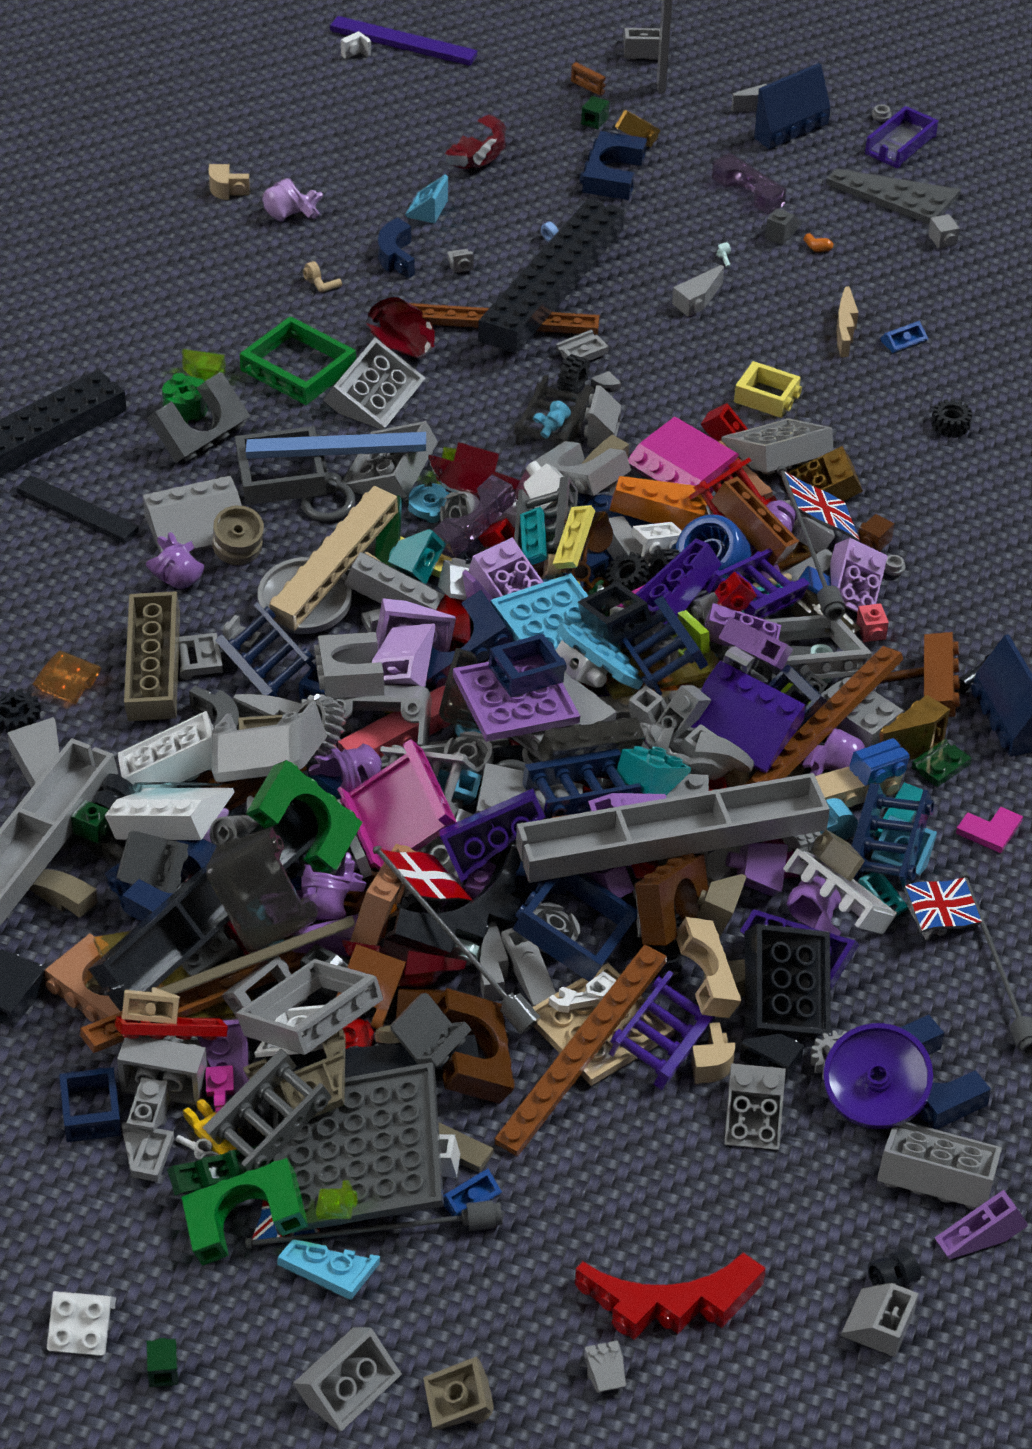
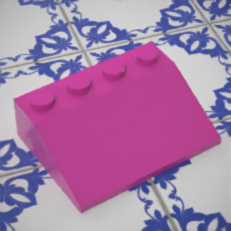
[628,417,739,494]

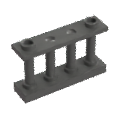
[514,475,578,552]
[202,1049,332,1171]

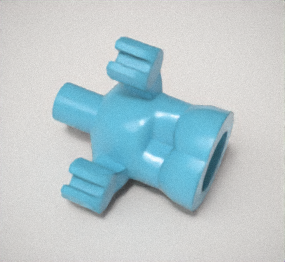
[533,401,571,438]

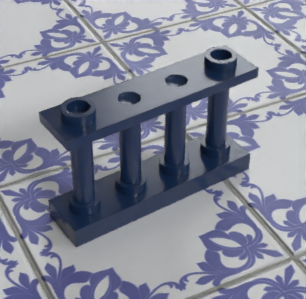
[617,596,709,695]
[215,602,317,697]
[522,748,641,820]
[852,783,935,889]

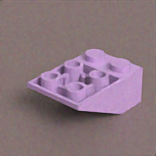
[469,538,544,599]
[830,538,888,613]
[372,623,435,687]

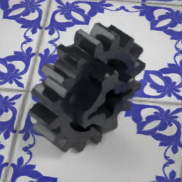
[0,688,41,733]

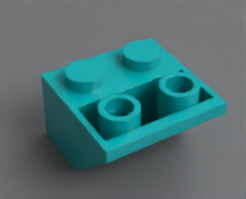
[617,746,691,795]

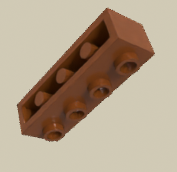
[711,476,799,566]
[924,632,960,717]

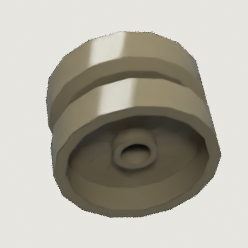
[212,505,264,565]

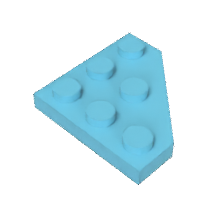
[556,623,644,690]

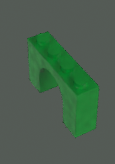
[246,760,363,873]
[182,1158,309,1266]

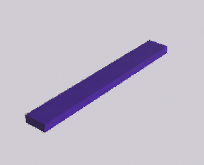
[330,16,478,66]

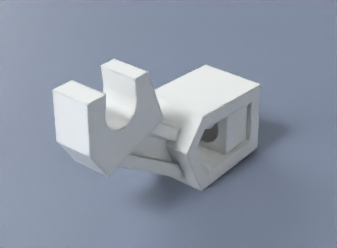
[549,971,616,1013]

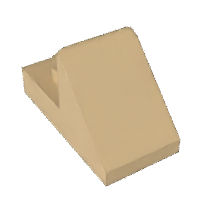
[122,987,179,1024]

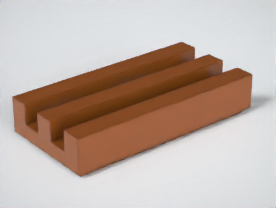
[571,62,606,96]

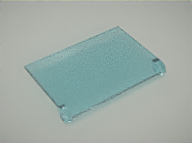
[133,782,223,793]

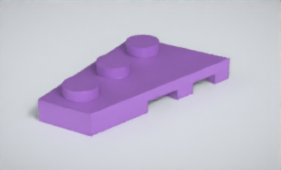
[197,1019,249,1098]

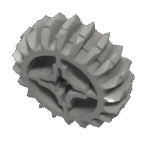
[296,694,346,761]

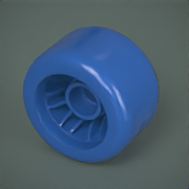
[676,514,751,587]

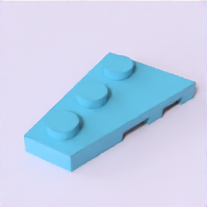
[277,1239,380,1300]

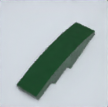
[167,1146,274,1196]

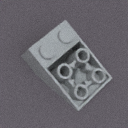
[724,1063,786,1150]

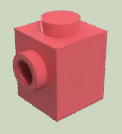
[856,603,889,642]

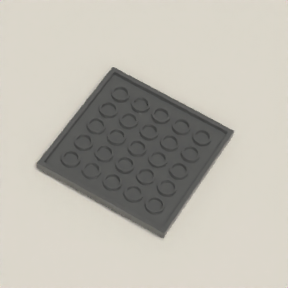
[273,1062,444,1235]

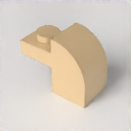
[209,164,250,200]
[691,1022,735,1084]

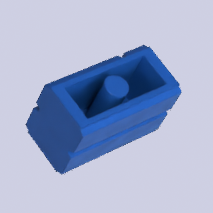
[849,738,910,786]

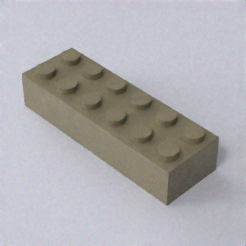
[124,591,180,721]

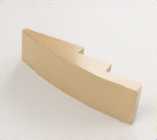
[837,287,859,357]

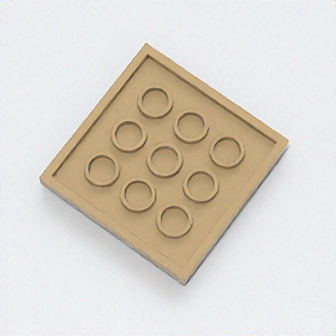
[533,963,675,1086]

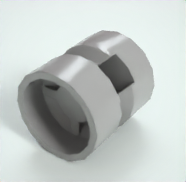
[210,815,254,849]

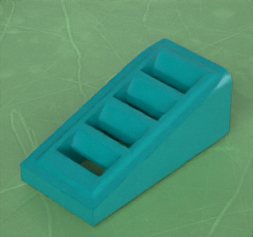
[858,872,909,917]

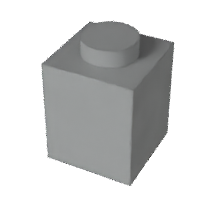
[928,214,960,249]

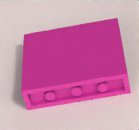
[338,739,457,870]

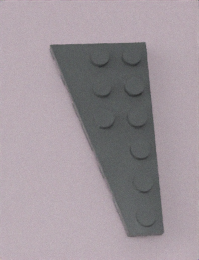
[826,168,961,224]

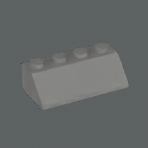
[344,552,445,610]

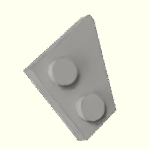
[122,1122,174,1182]

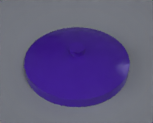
[824,1023,933,1129]

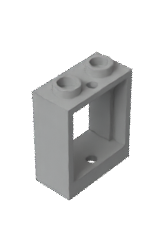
[222,955,307,1021]

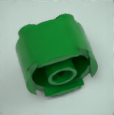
[162,373,207,424]

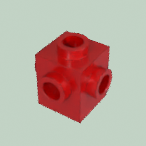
[714,572,757,612]

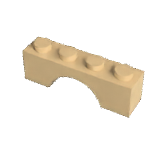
[676,917,741,1018]

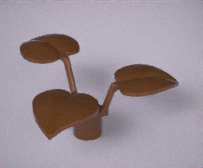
[532,512,613,593]

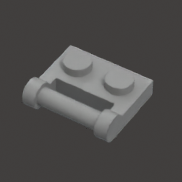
[179,633,223,680]

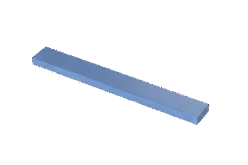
[246,432,427,459]

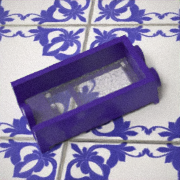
[865,106,939,168]

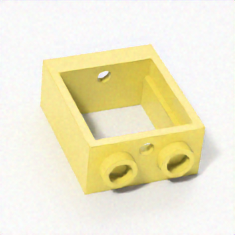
[734,361,802,418]

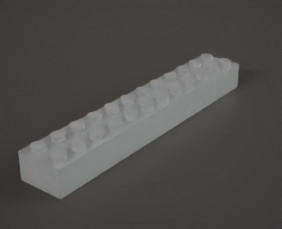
[0,738,118,926]
[516,773,830,883]

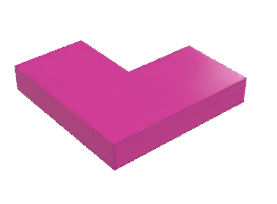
[956,807,1023,853]

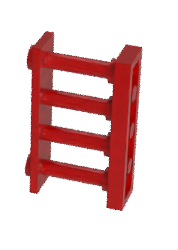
[688,457,777,518]

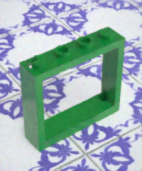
[240,316,356,405]

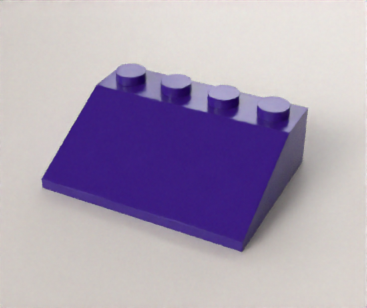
[691,661,805,774]

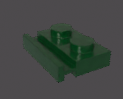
[911,738,972,788]

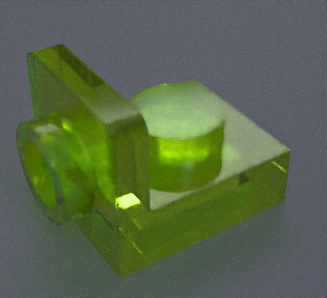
[316,1180,358,1219]

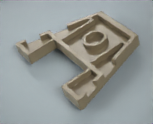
[243,1029,346,1118]

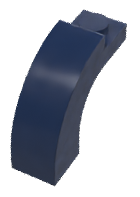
[378,217,415,279]

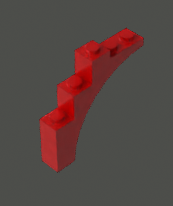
[575,1253,766,1340]

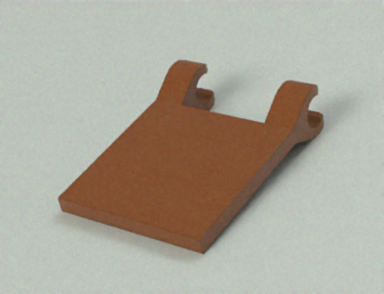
[336,944,406,1029]

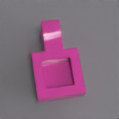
[206,1065,235,1113]

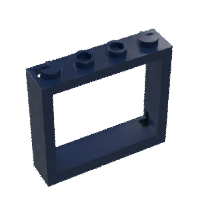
[512,873,638,982]

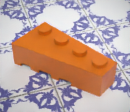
[609,476,710,530]

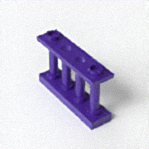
[706,548,810,619]
[609,971,716,1090]

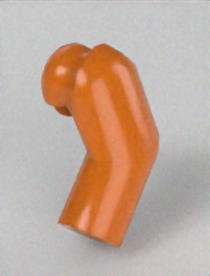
[803,233,833,252]

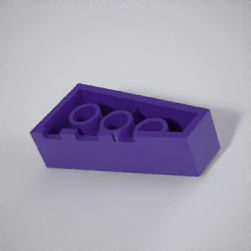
[636,538,722,624]
[439,788,545,882]
[740,909,859,989]

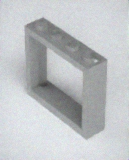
[763,615,872,682]
[236,959,383,1055]

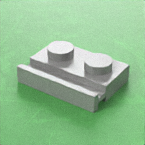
[556,330,609,360]

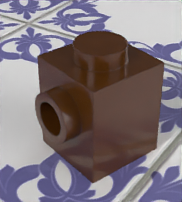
[858,514,895,552]

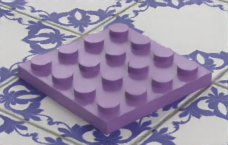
[453,655,580,742]

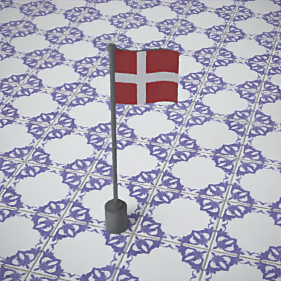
[373,845,541,1035]

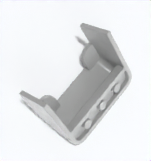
[334,685,432,746]
[212,701,327,782]

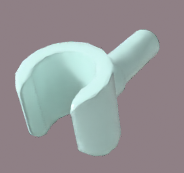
[717,242,731,268]

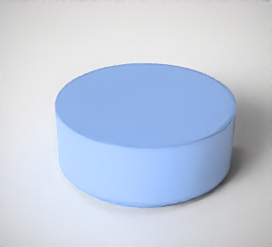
[541,222,559,242]

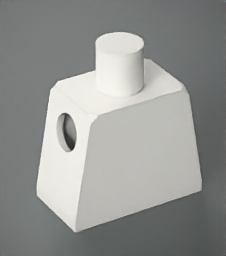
[524,461,579,511]
[556,640,608,688]

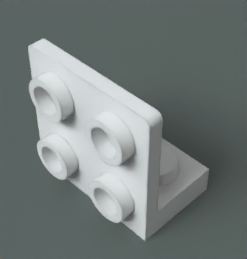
[631,522,682,579]
[47,1291,116,1355]

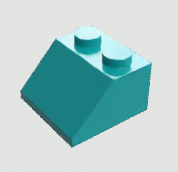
[388,529,446,584]

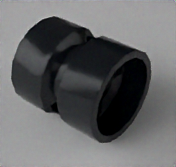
[91,773,136,809]
[650,939,683,986]
[867,1247,921,1288]

